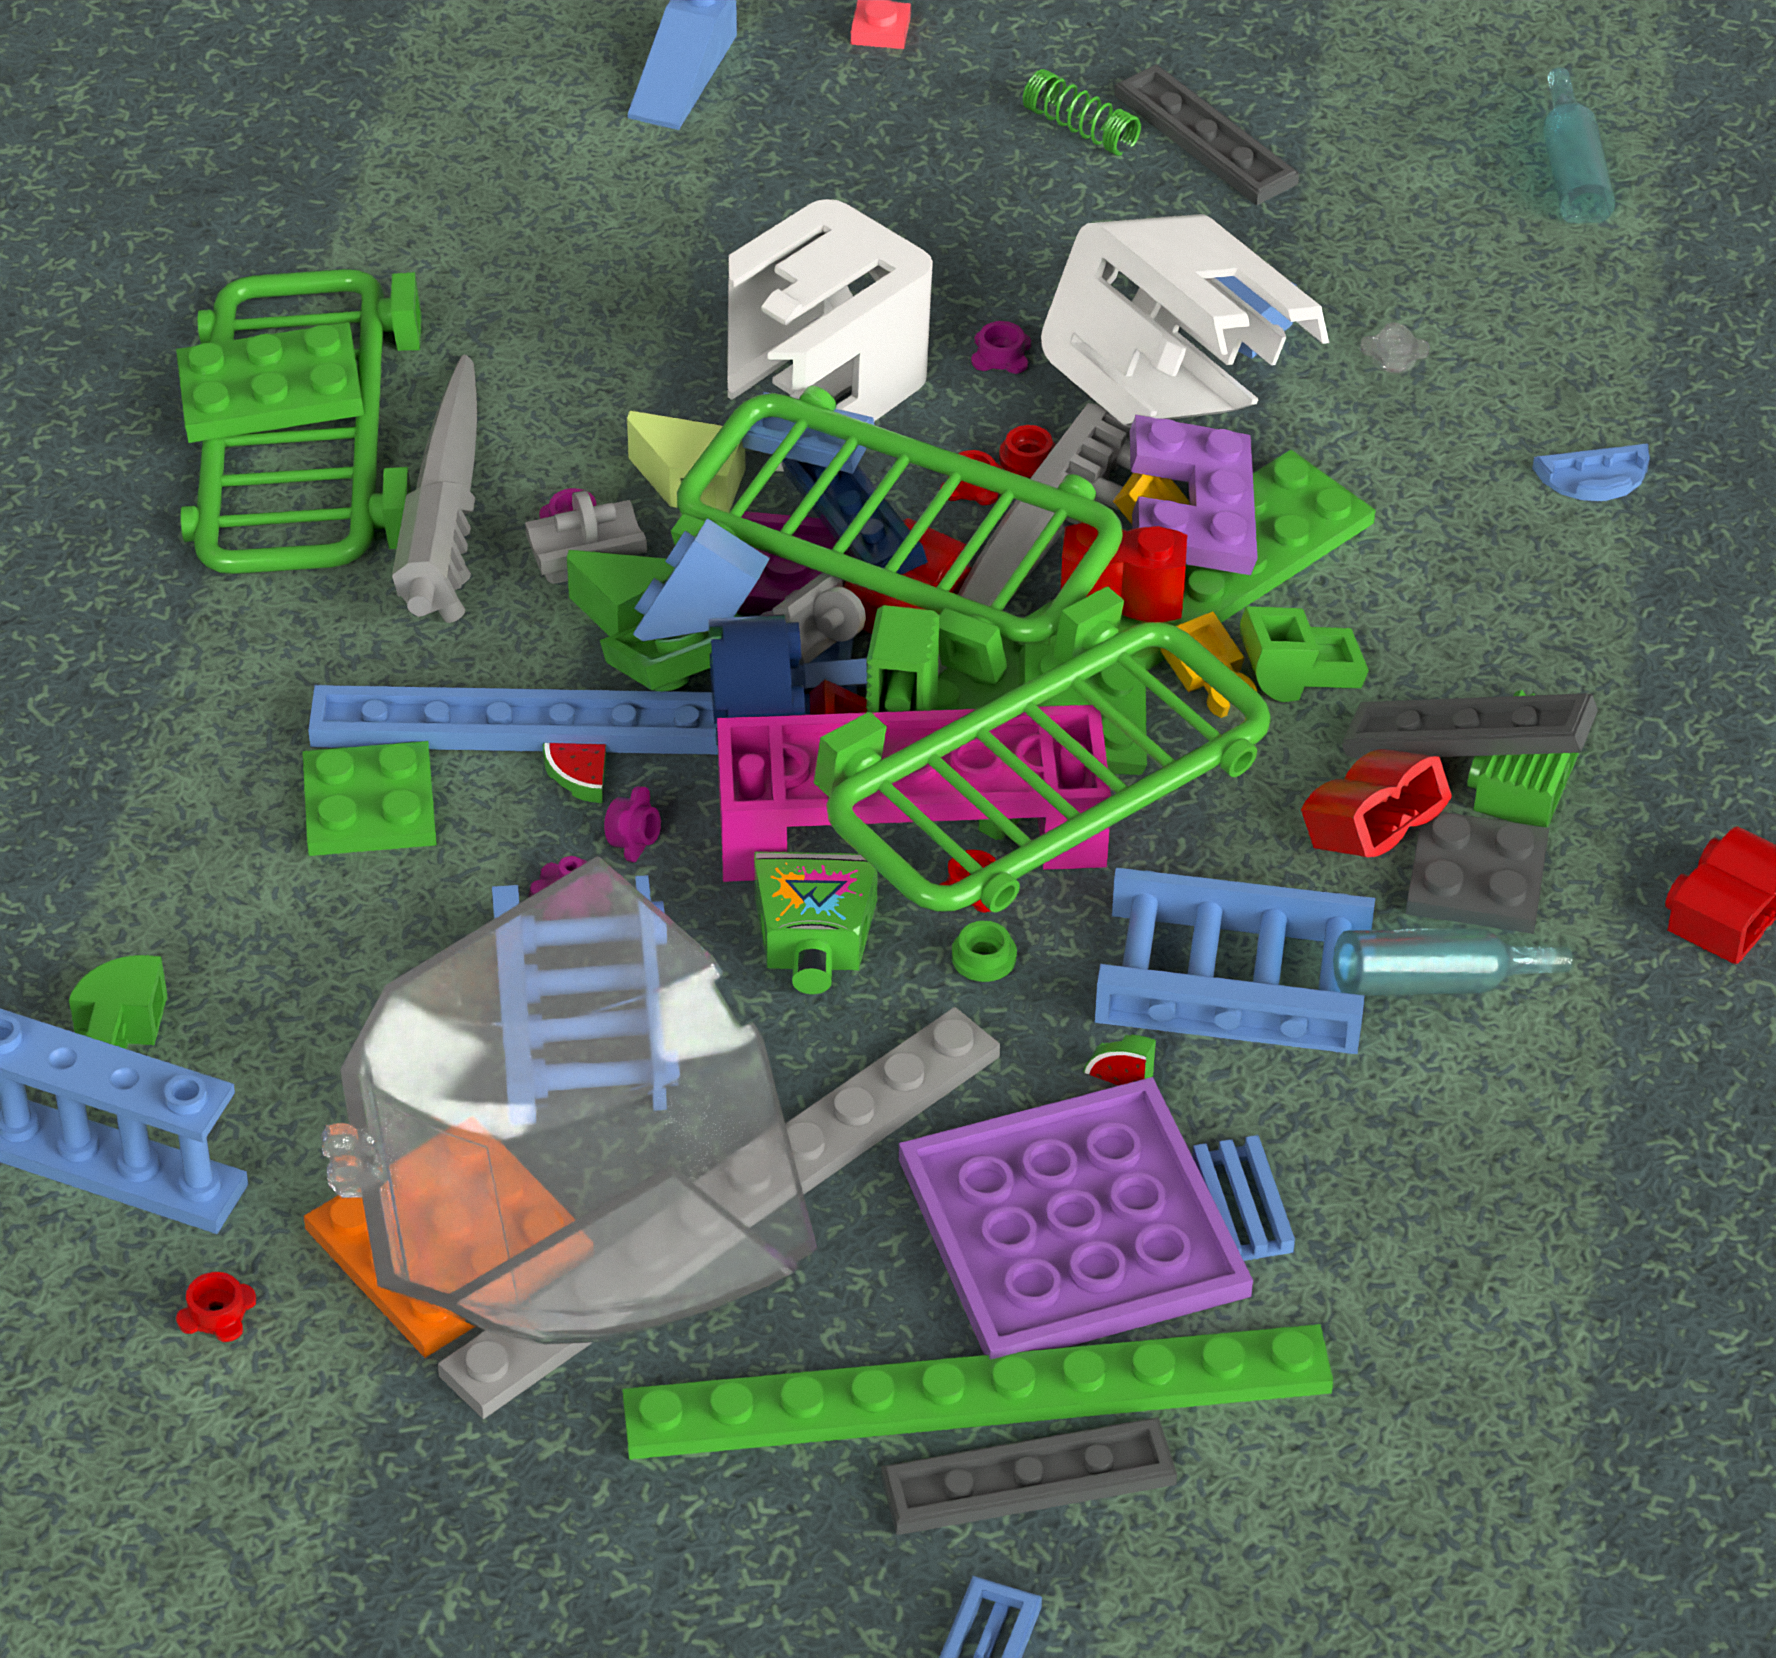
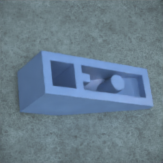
[628,0,737,130]

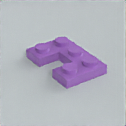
[1130,415,1258,575]

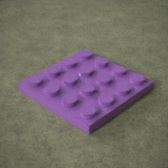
[899,1077,1253,1360]

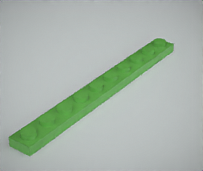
[622,1324,1333,1459]

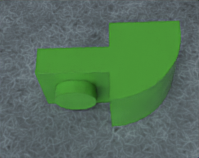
[1240,606,1369,702]
[69,955,167,1049]

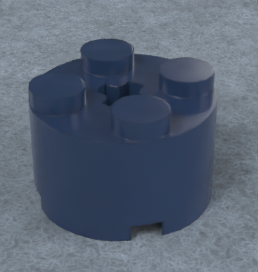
[708,614,805,745]

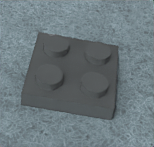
[1405,812,1549,934]

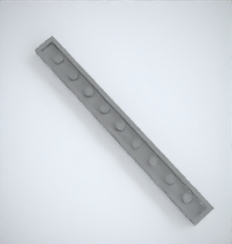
[438,1007,1000,1419]

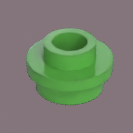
[952,921,1017,982]

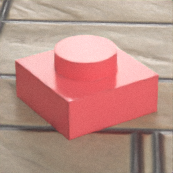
[851,0,911,49]

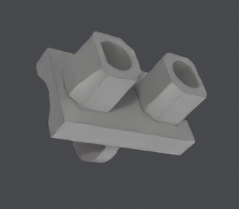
[525,490,647,584]
[760,573,866,666]

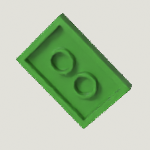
[176,322,364,443]

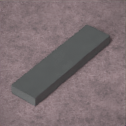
[1114,64,1299,206]
[1341,693,1598,759]
[881,1417,1177,1535]

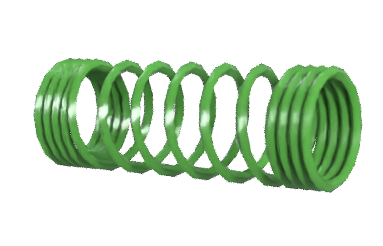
[1023,69,1141,156]

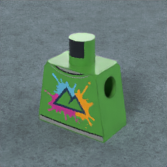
[754,852,878,994]

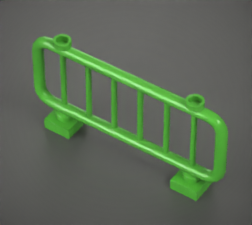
[181,269,421,574]
[671,386,1123,684]
[814,586,1271,912]

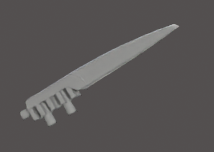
[392,354,477,623]
[938,403,1132,676]

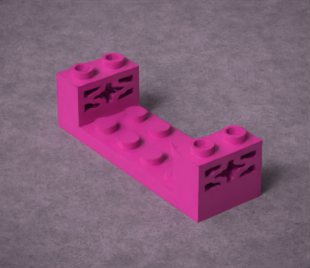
[717,705,1111,882]

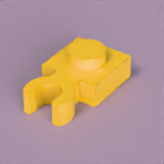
[1161,611,1257,718]

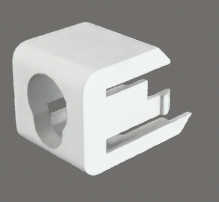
[727,199,933,471]
[1041,214,1329,425]

